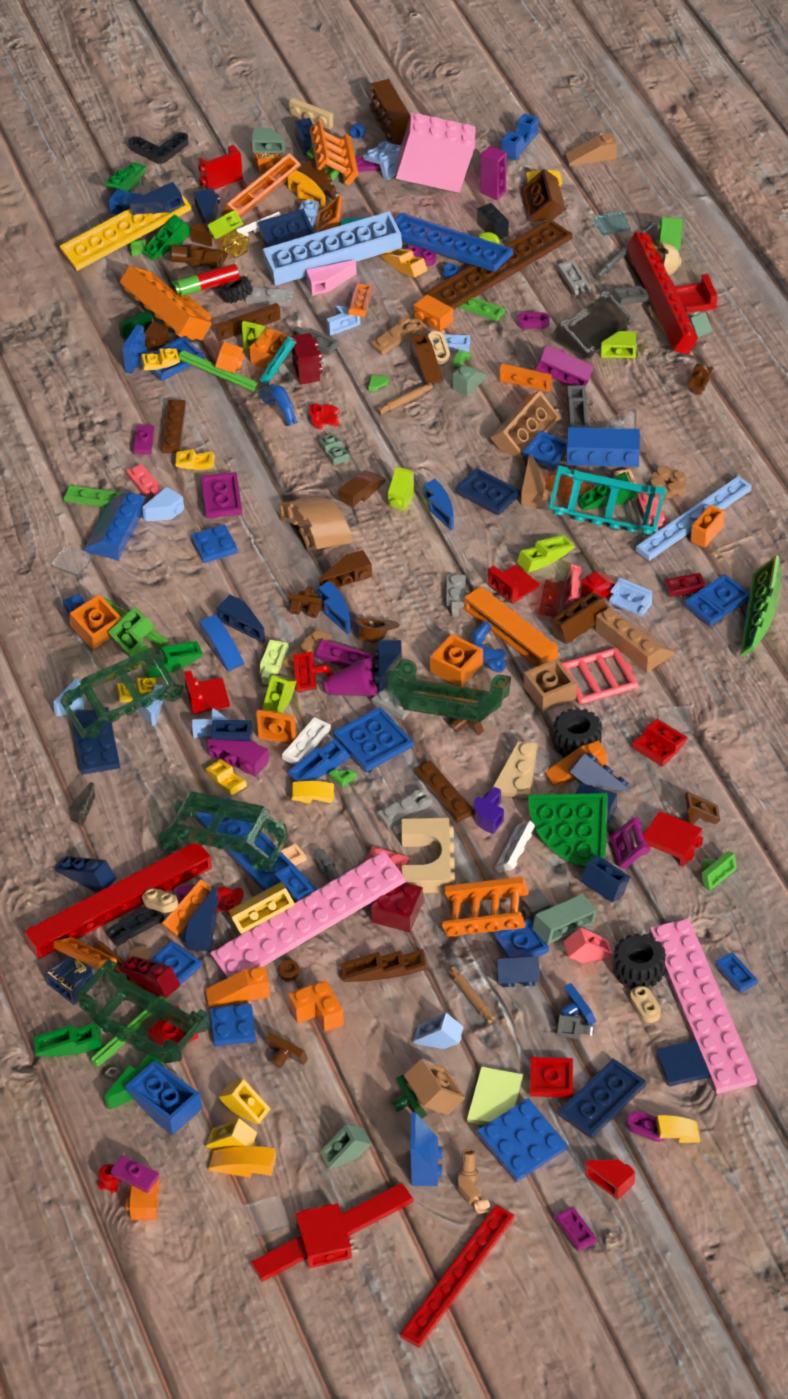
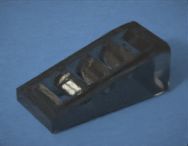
[69,782,96,826]

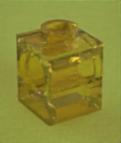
[222,230,249,257]

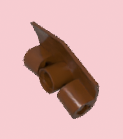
[171,244,228,268]

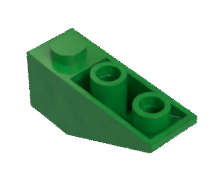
[142,214,190,260]
[578,472,639,511]

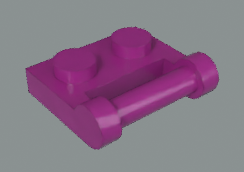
[610,817,650,869]

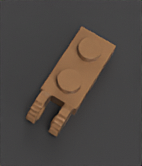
[371,317,418,356]

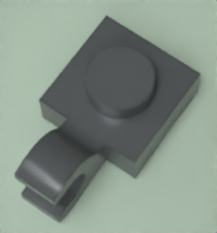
[557,1014,595,1039]

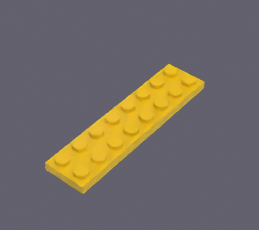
[60,195,192,271]

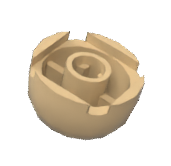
[655,242,681,276]

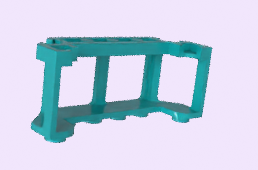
[549,466,667,535]

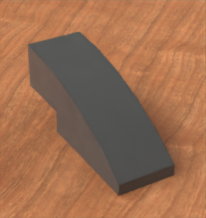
[567,385,588,427]

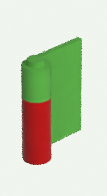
[171,264,240,297]

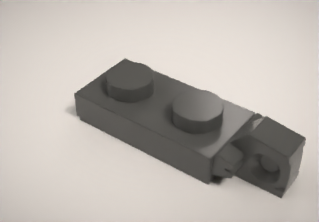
[611,286,650,305]
[293,326,339,356]

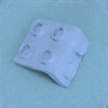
[363,142,401,180]

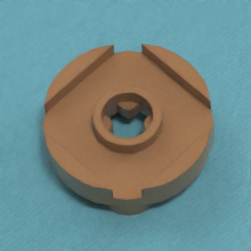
[650,466,686,499]

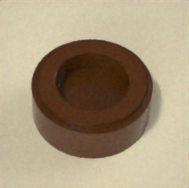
[279,960,299,981]

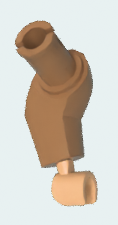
[458,1149,490,1214]

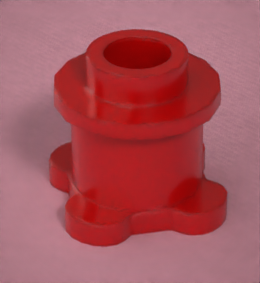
[98,1164,122,1193]

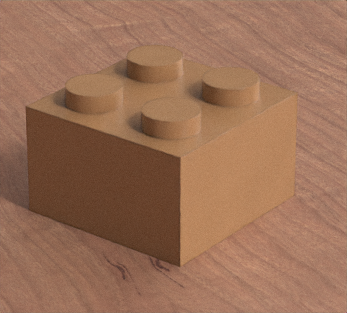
[524,659,576,712]
[404,1058,465,1115]

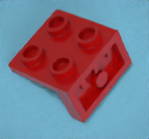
[488,565,540,604]
[184,670,230,714]

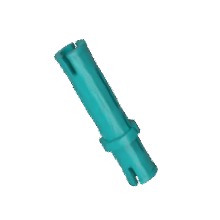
[259,336,297,385]

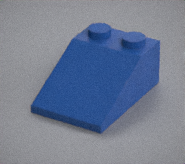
[125,1060,202,1135]
[410,1113,443,1186]

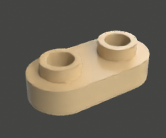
[428,331,450,364]
[142,888,178,913]
[630,986,661,1023]

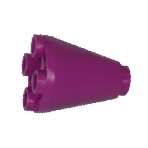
[324,658,378,696]

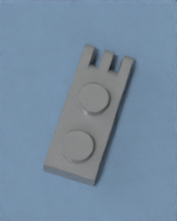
[558,260,591,296]
[246,287,294,306]

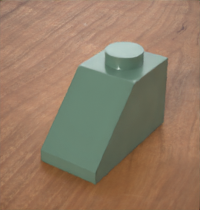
[252,128,286,154]
[453,365,487,396]
[319,1124,372,1169]

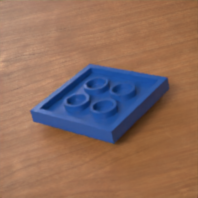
[333,707,414,772]
[477,1098,568,1182]

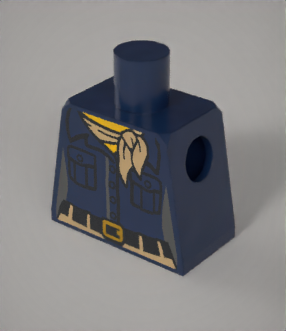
[45,956,94,1005]

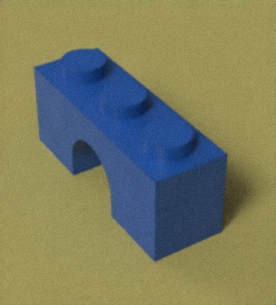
[501,113,539,160]

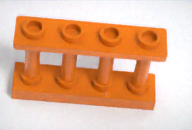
[310,120,359,186]
[442,877,529,937]

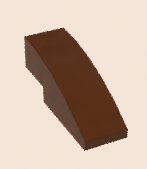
[338,472,386,507]

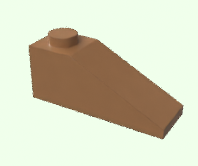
[565,134,617,166]
[521,455,549,508]

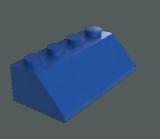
[567,427,640,467]
[84,492,145,561]

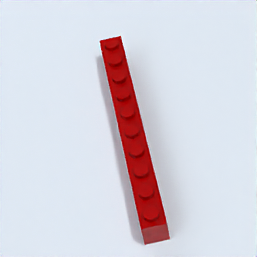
[626,231,698,355]
[24,841,212,960]

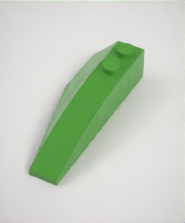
[740,555,782,657]

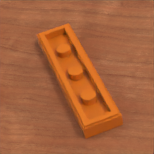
[348,283,373,317]
[54,937,117,970]

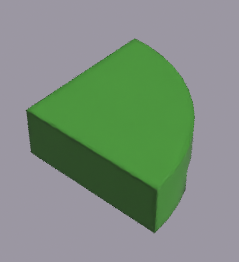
[130,240,146,257]
[452,350,471,368]
[369,375,389,391]
[329,769,356,788]

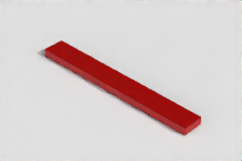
[251,1183,413,1282]
[400,1205,514,1348]

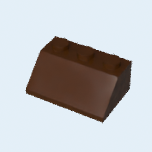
[521,169,566,222]

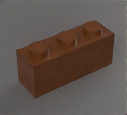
[550,592,607,644]

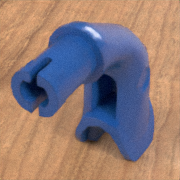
[260,383,298,426]
[470,621,507,673]

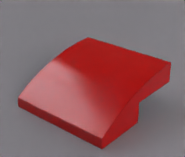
[632,719,688,766]

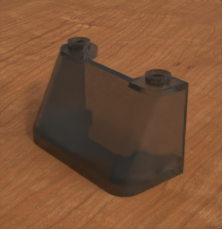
[551,289,634,359]

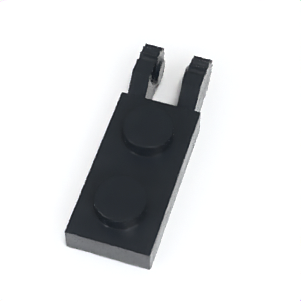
[106,907,164,946]

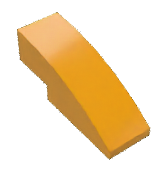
[288,170,326,210]
[380,248,427,278]
[209,1146,276,1177]

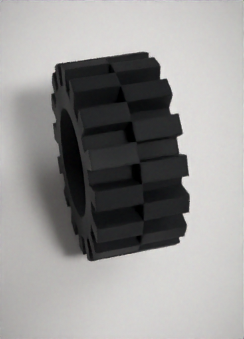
[220,275,253,304]

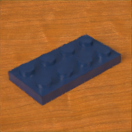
[71,707,120,775]
[558,1058,646,1139]

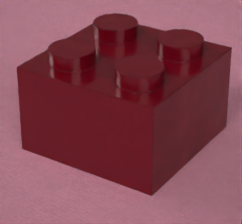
[291,333,323,385]
[371,883,423,932]

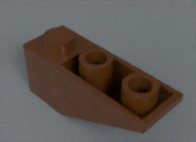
[301,157,337,200]
[410,333,443,384]
[319,550,372,588]

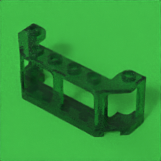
[60,649,184,740]
[387,658,511,722]
[158,791,289,872]
[78,959,210,1064]

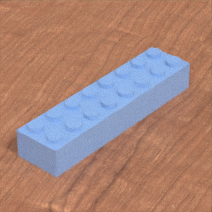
[263,211,402,286]

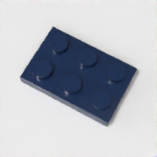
[257,208,315,248]
[455,468,520,516]

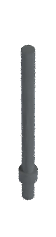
[595,221,656,279]

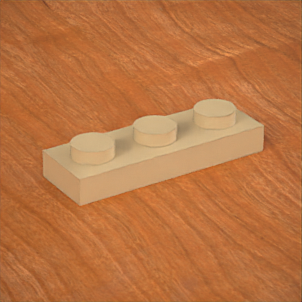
[289,98,333,129]

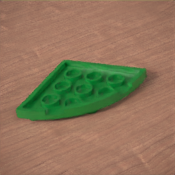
[528,793,608,869]

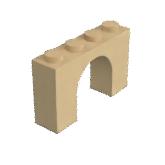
[402,818,455,893]

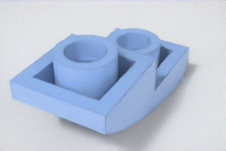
[300,200,319,229]

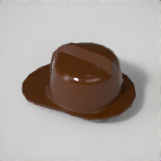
[354,617,400,642]

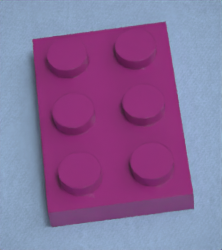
[201,472,242,519]

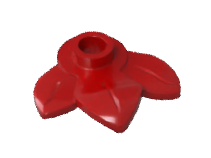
[308,404,341,430]
[217,886,245,916]

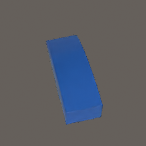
[423,479,454,530]
[318,581,350,635]
[199,614,244,671]
[288,738,350,782]

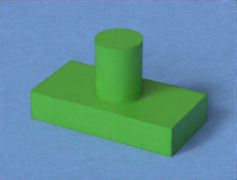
[701,851,737,891]

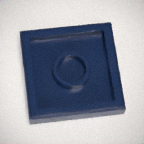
[656,1040,710,1087]

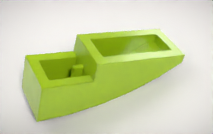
[517,535,575,573]

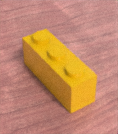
[229,882,295,934]

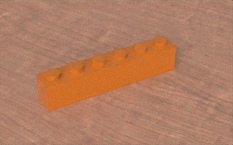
[221,153,301,218]
[464,586,558,667]

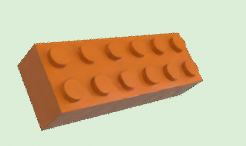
[120,265,212,340]

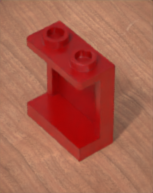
[198,145,243,190]
[671,274,718,313]
[643,811,704,867]
[295,1203,352,1269]

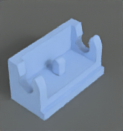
[609,578,652,617]

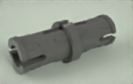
[313,849,340,883]

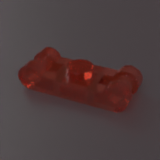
[538,579,564,618]

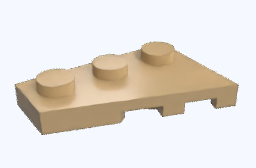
[492,742,538,798]

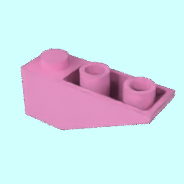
[306,260,356,295]

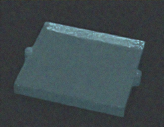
[594,211,631,236]

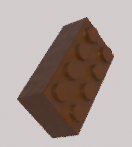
[369,79,410,145]

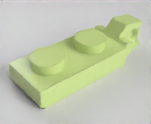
[260,640,289,685]

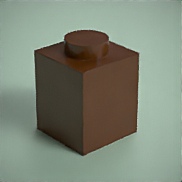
[144,322,169,351]

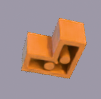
[288,980,344,1032]

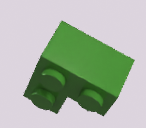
[656,217,684,254]
[108,606,155,664]

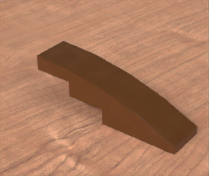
[340,949,428,982]

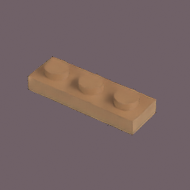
[282,628,332,673]

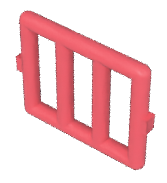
[561,648,638,704]

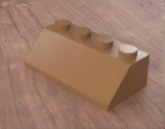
[490,390,561,460]
[595,607,675,673]

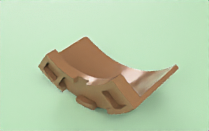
[278,496,353,551]

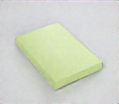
[467,1067,523,1125]

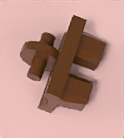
[687,363,713,395]
[288,586,324,618]

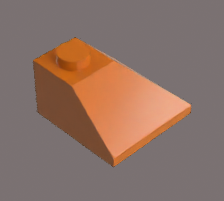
[256,709,296,744]

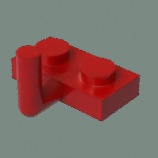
[293,651,334,693]

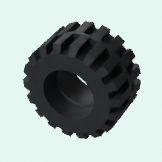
[553,708,602,757]
[613,933,666,988]

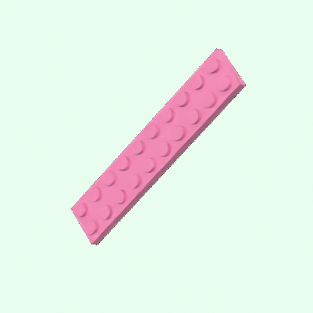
[211,851,406,978]
[650,919,757,1094]

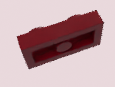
[664,573,706,597]

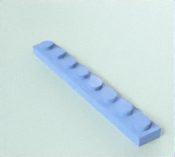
[636,476,752,561]

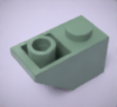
[687,311,713,337]

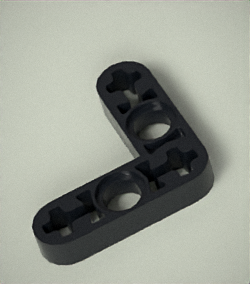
[128,132,189,164]

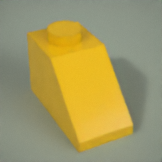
[218,1079,270,1125]
[205,1118,257,1150]

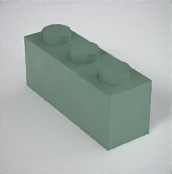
[532,894,597,944]

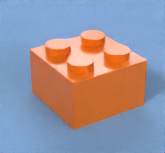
[70,594,122,650]
[430,634,483,688]

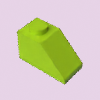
[208,210,244,240]
[242,321,267,350]
[601,331,636,358]
[388,466,414,511]
[262,676,297,712]

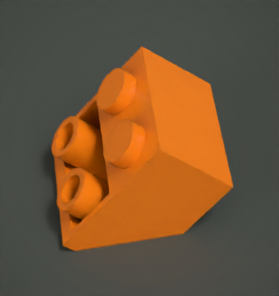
[250,327,291,368]

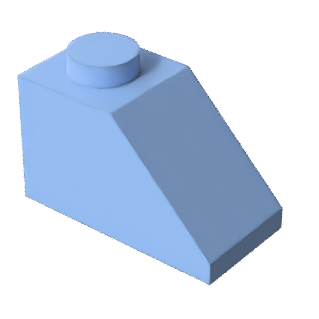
[142,487,184,521]
[413,1013,463,1049]

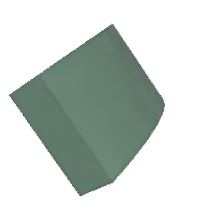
[318,434,350,465]

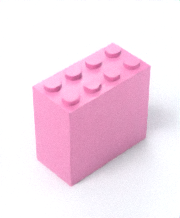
[396,112,475,193]

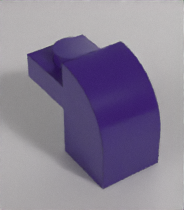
[474,787,504,834]

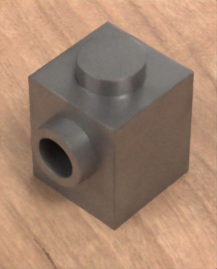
[521,888,550,923]

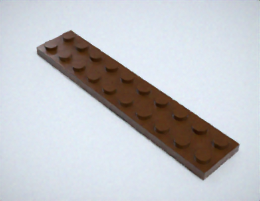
[425,219,573,310]

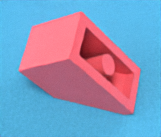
[563,927,613,963]

